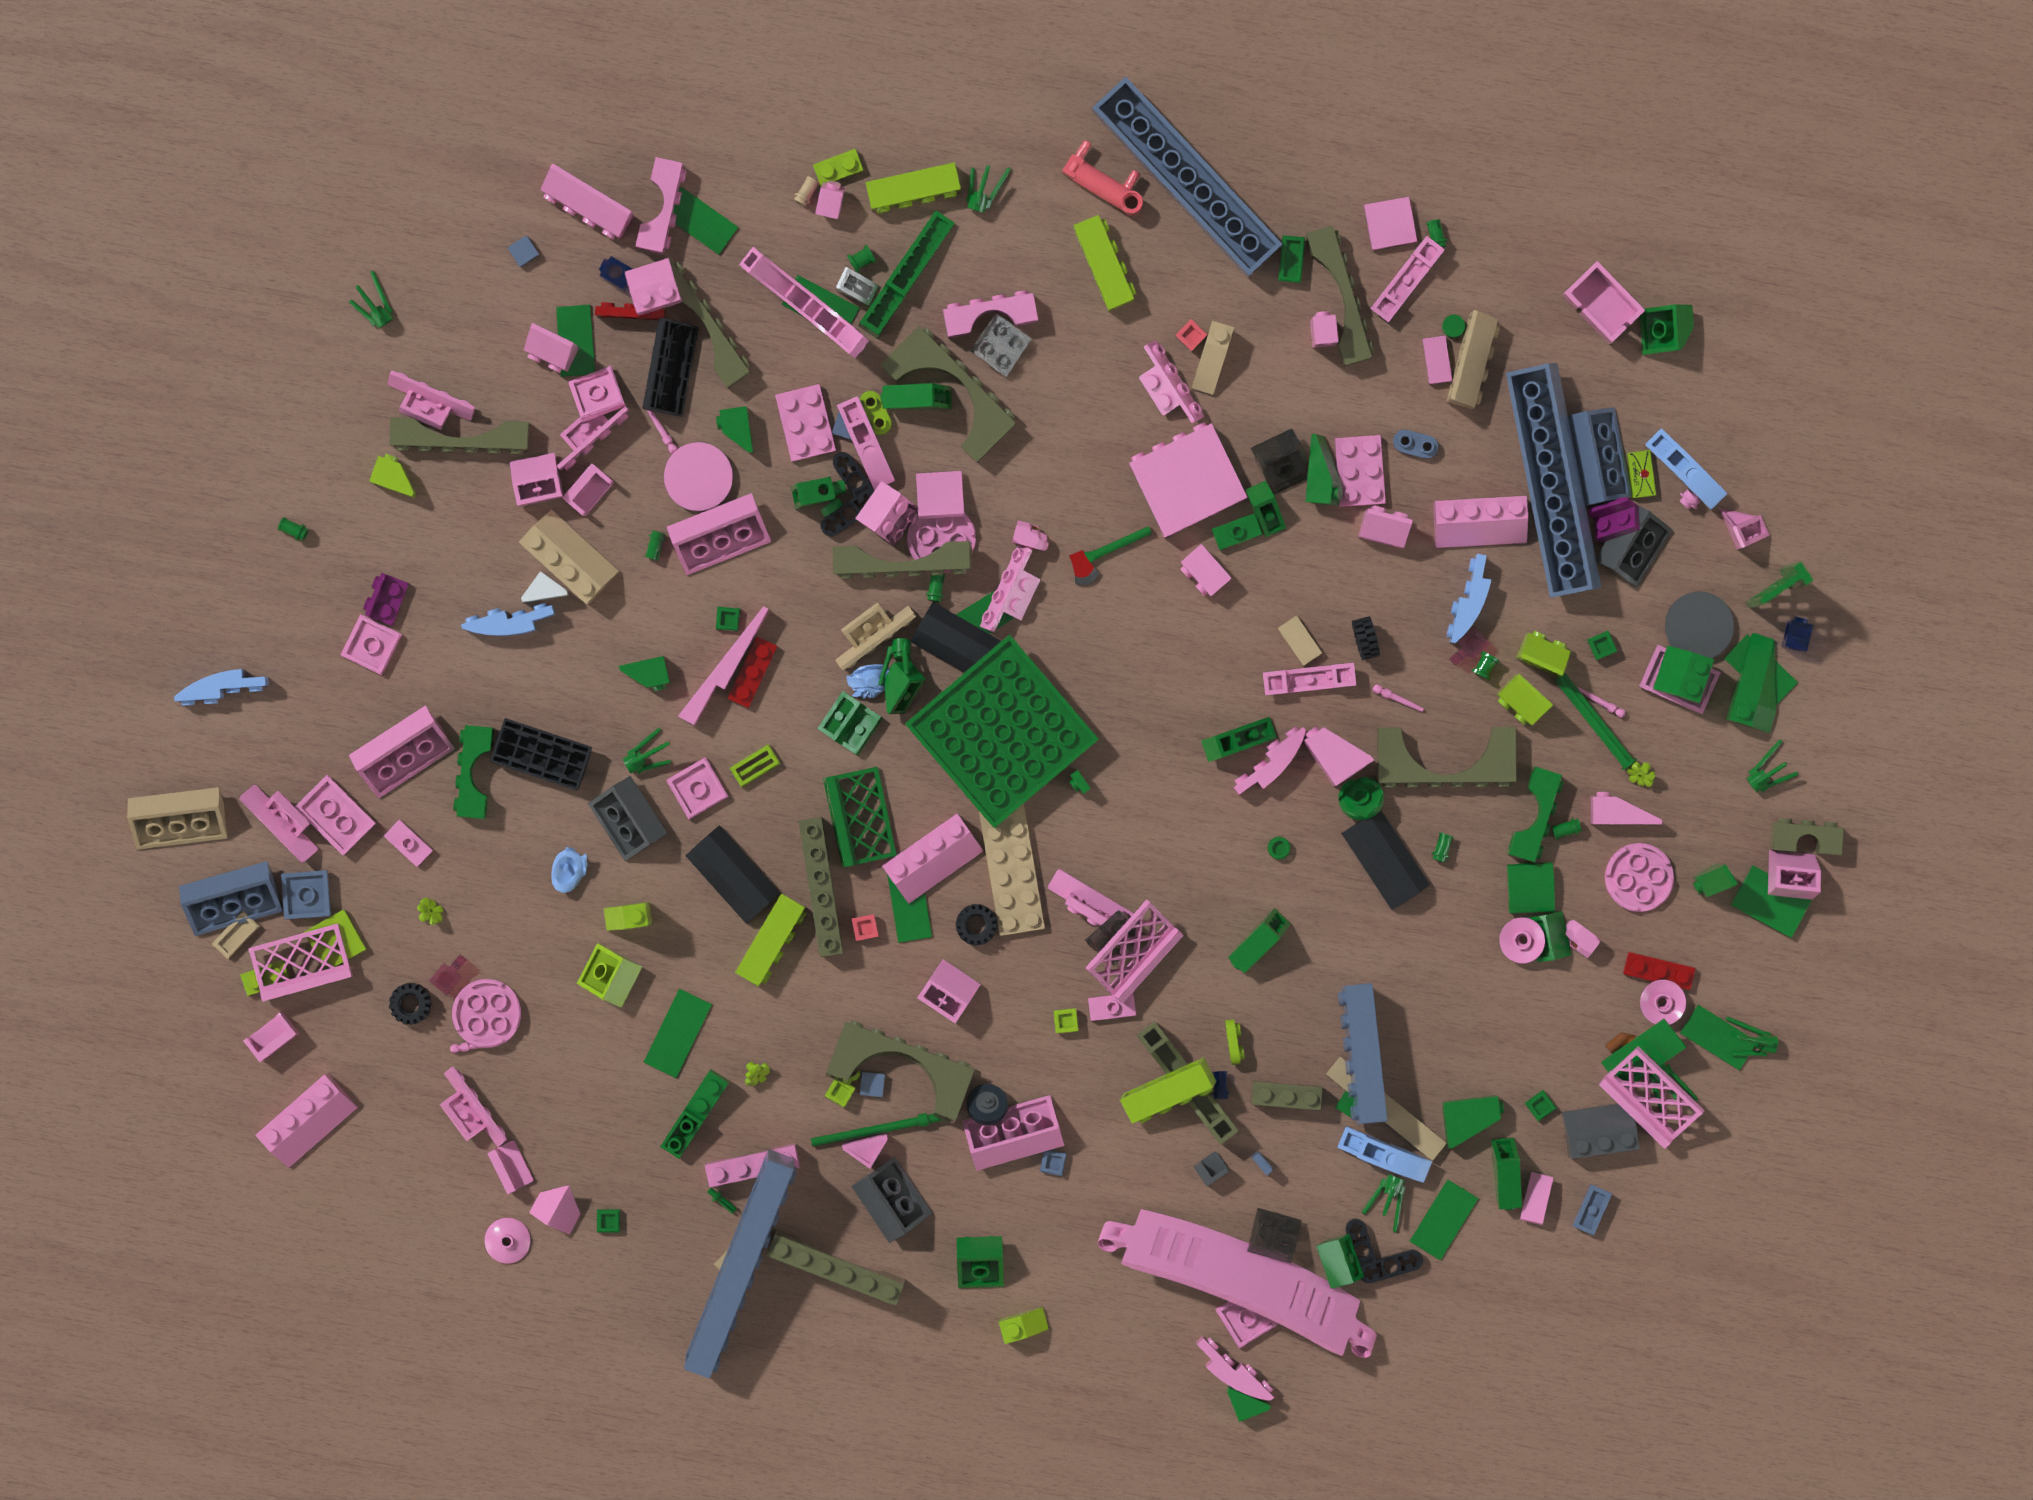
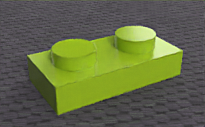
[813,149,864,186]
[240,960,291,996]

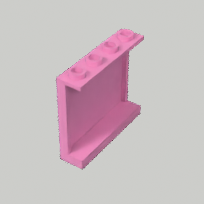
[1128,422,1248,538]

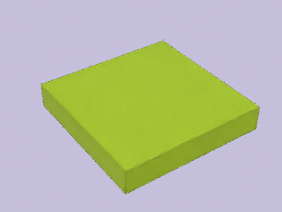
[304,909,367,970]

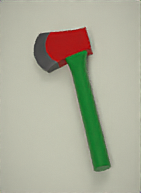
[1069,526,1152,585]

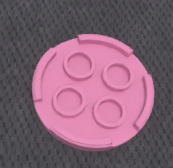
[664,442,733,511]
[907,513,976,572]
[1605,843,1674,912]
[452,979,521,1048]

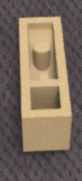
[1191,321,1234,395]

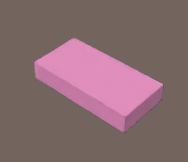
[1422,336,1452,385]

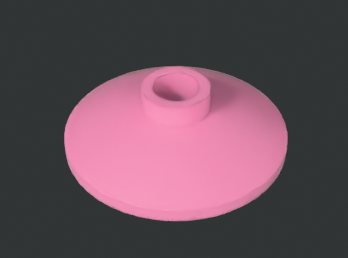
[1499,917,1545,963]
[1640,980,1686,1025]
[485,1218,531,1264]

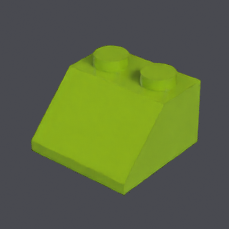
[1516,631,1571,677]
[1496,674,1553,726]
[577,943,642,1008]

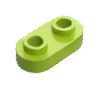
[859,391,891,435]
[1225,1019,1245,1065]

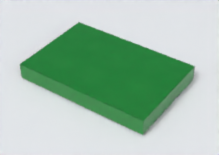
[1730,865,1812,938]

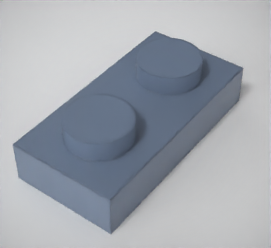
[1572,1184,1612,1236]

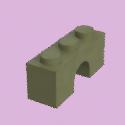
[1770,818,1844,855]
[1251,1080,1322,1110]

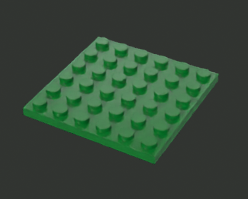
[905,634,1099,828]

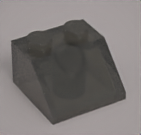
[1251,428,1309,495]

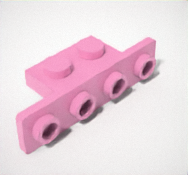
[1139,340,1204,423]
[388,371,475,430]
[557,406,630,471]
[980,544,1041,632]
[239,785,318,863]
[1048,869,1134,931]
[440,1066,507,1147]

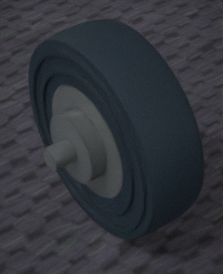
[967,1084,1008,1125]

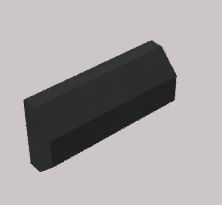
[642,318,699,417]
[911,602,1001,672]
[490,718,592,791]
[1341,810,1430,910]
[685,825,780,924]

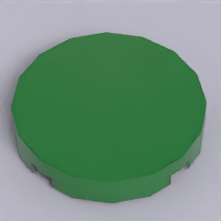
[1338,777,1384,820]

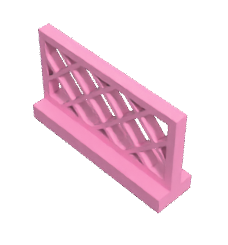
[1086,900,1184,1003]
[248,924,353,1002]
[1599,1046,1705,1149]

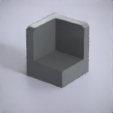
[1193,1151,1229,1186]

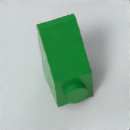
[716,406,754,454]
[1245,480,1286,537]
[619,656,671,691]
[884,661,926,715]

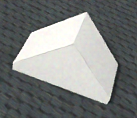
[836,267,878,306]
[521,571,569,603]

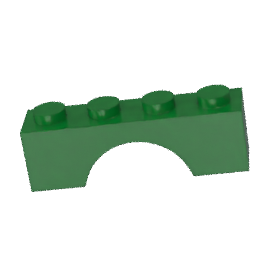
[453,725,495,819]
[1506,767,1564,862]

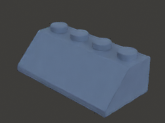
[1568,407,1632,506]
[179,861,283,936]

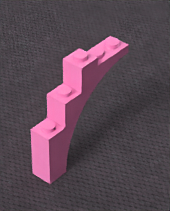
[739,247,869,358]

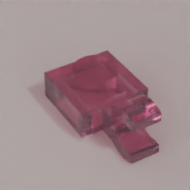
[1449,627,1490,665]
[429,954,467,995]

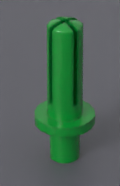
[707,1187,737,1214]

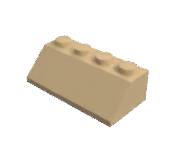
[1446,310,1500,409]
[519,510,619,605]
[127,787,228,850]

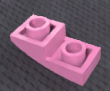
[1520,1172,1554,1225]

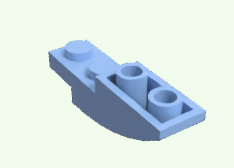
[1645,428,1727,510]
[1447,554,1491,644]
[461,603,556,636]
[174,669,269,706]
[1337,1126,1433,1183]

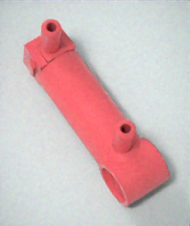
[1062,140,1143,216]

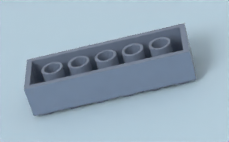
[1338,983,1388,1125]

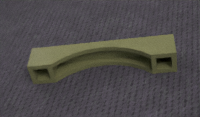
[1305,226,1374,367]
[669,259,751,389]
[390,417,530,455]
[832,541,973,579]
[1136,1021,1238,1145]

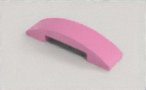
[1370,236,1445,322]
[1263,663,1356,695]

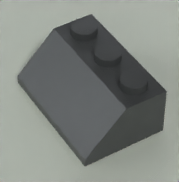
[1596,506,1673,588]
[588,776,667,861]
[1562,1104,1640,1159]
[851,1156,932,1243]

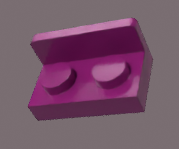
[1588,497,1640,543]
[363,573,410,626]

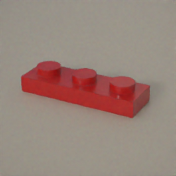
[595,302,666,320]
[728,637,778,708]
[1623,952,1695,990]

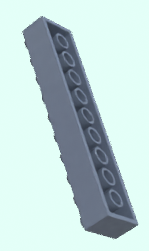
[1092,77,1282,278]
[1506,363,1602,598]
[684,1149,797,1379]

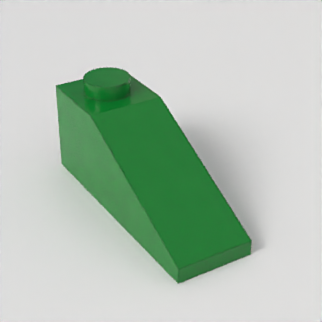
[1305,434,1343,506]
[1201,716,1277,762]
[1692,863,1737,897]

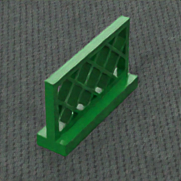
[1745,561,1814,608]
[822,766,897,868]

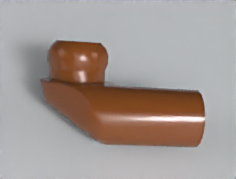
[1605,1032,1637,1054]

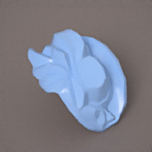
[847,664,890,699]
[551,847,588,893]

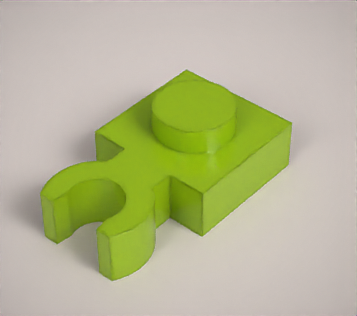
[824,1071,860,1108]

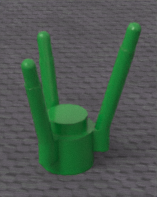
[966,165,1011,213]
[349,271,393,329]
[878,638,912,685]
[623,728,671,774]
[1746,739,1798,793]
[1726,1017,1778,1057]
[1649,1063,1698,1113]
[1362,1174,1406,1233]

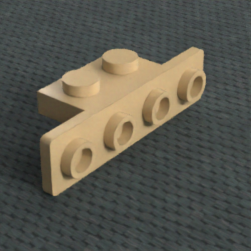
[835,602,916,670]

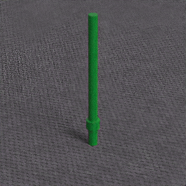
[811,1113,945,1147]

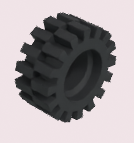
[1352,616,1380,661]
[956,904,997,946]
[389,983,432,1025]

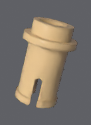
[794,176,819,207]

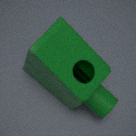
[791,477,846,510]

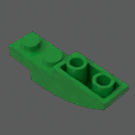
[660,1069,730,1159]

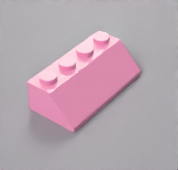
[540,163,635,240]
[667,493,771,576]
[1433,496,1528,548]
[349,705,455,799]
[882,814,983,904]
[256,1073,358,1168]
[962,1095,1064,1171]

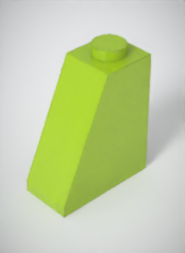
[603,902,652,931]

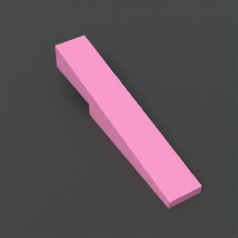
[678,606,769,725]

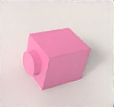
[815,181,846,219]

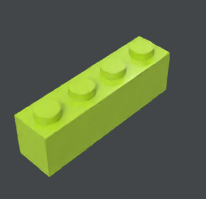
[865,162,961,214]
[1073,215,1136,312]
[735,893,807,987]
[1120,1057,1216,1124]

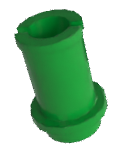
[1426,219,1448,248]
[278,517,309,541]
[644,530,666,561]
[926,575,945,602]
[1552,818,1582,840]
[1431,832,1453,863]

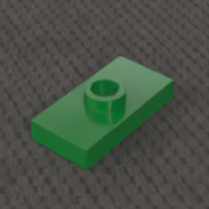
[1278,235,1305,284]
[1211,513,1262,551]

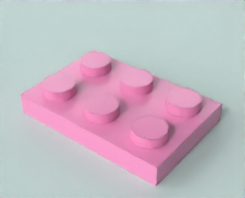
[775,384,836,462]
[1334,435,1386,507]
[1639,645,1721,714]
[295,775,376,856]

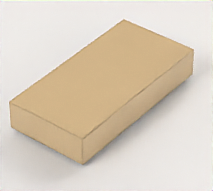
[1277,615,1322,666]
[212,911,261,960]

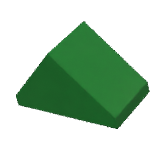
[1226,1385,1271,1422]

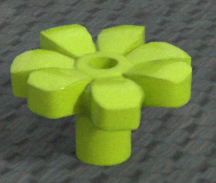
[1627,762,1656,787]
[417,898,444,925]
[744,1062,770,1086]

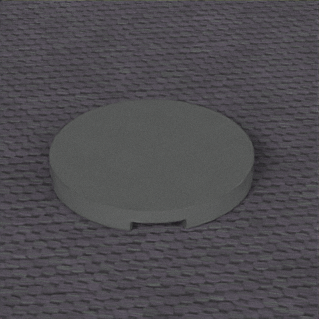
[1665,592,1734,658]

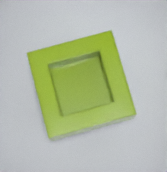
[1053,1008,1078,1033]

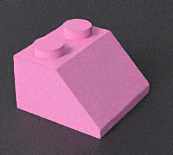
[625,258,682,316]
[524,323,579,373]

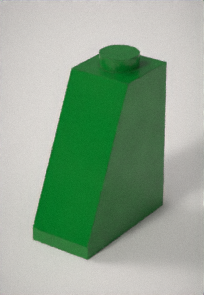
[880,383,952,410]
[1228,908,1291,973]
[1442,1095,1504,1148]
[1491,1137,1522,1210]

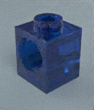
[599,256,633,291]
[1781,616,1813,652]

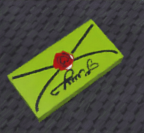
[1627,450,1656,499]

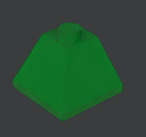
[1640,304,1694,355]

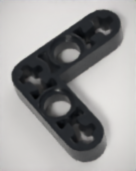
[821,452,875,537]
[1345,1218,1423,1283]

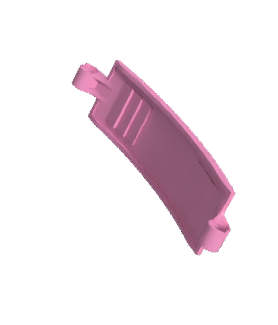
[1097,1209,1377,1358]

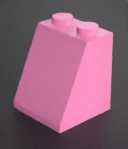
[1303,726,1374,786]

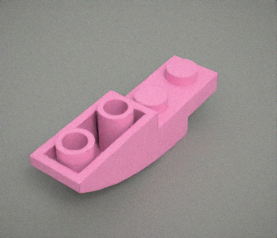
[837,396,895,490]
[1233,726,1306,795]
[1196,1336,1274,1401]

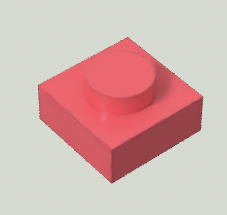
[1175,319,1207,352]
[852,914,879,941]

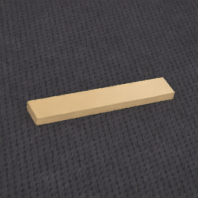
[1325,1057,1446,1161]

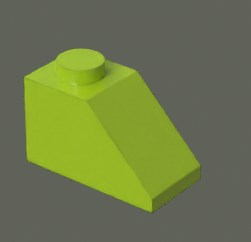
[369,453,416,498]
[999,1307,1049,1344]

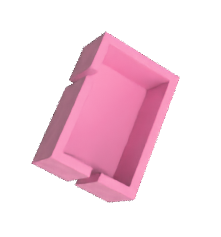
[1561,261,1645,344]

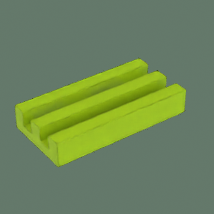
[730,744,781,787]

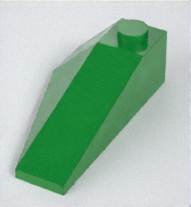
[1725,633,1776,733]

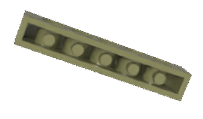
[799,817,843,957]

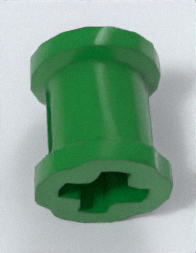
[847,244,876,273]
[1471,651,1500,681]

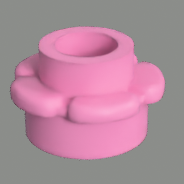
[1680,489,1701,510]

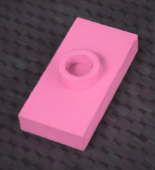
[384,819,433,867]
[1088,993,1136,1021]

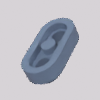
[1393,430,1438,459]

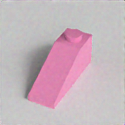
[1591,792,1662,824]

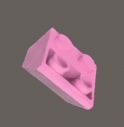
[510,453,564,507]
[855,481,918,546]
[1358,506,1413,549]
[1768,850,1821,900]
[917,959,981,1023]

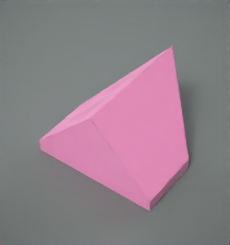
[1719,508,1770,550]
[842,1133,888,1168]
[529,1185,580,1234]

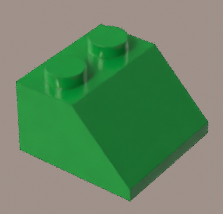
[1653,645,1714,703]
[956,1236,1004,1288]

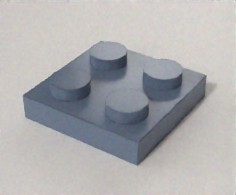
[281,870,331,919]

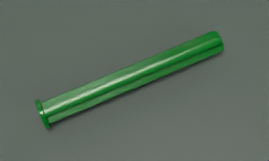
[1555,673,1637,770]

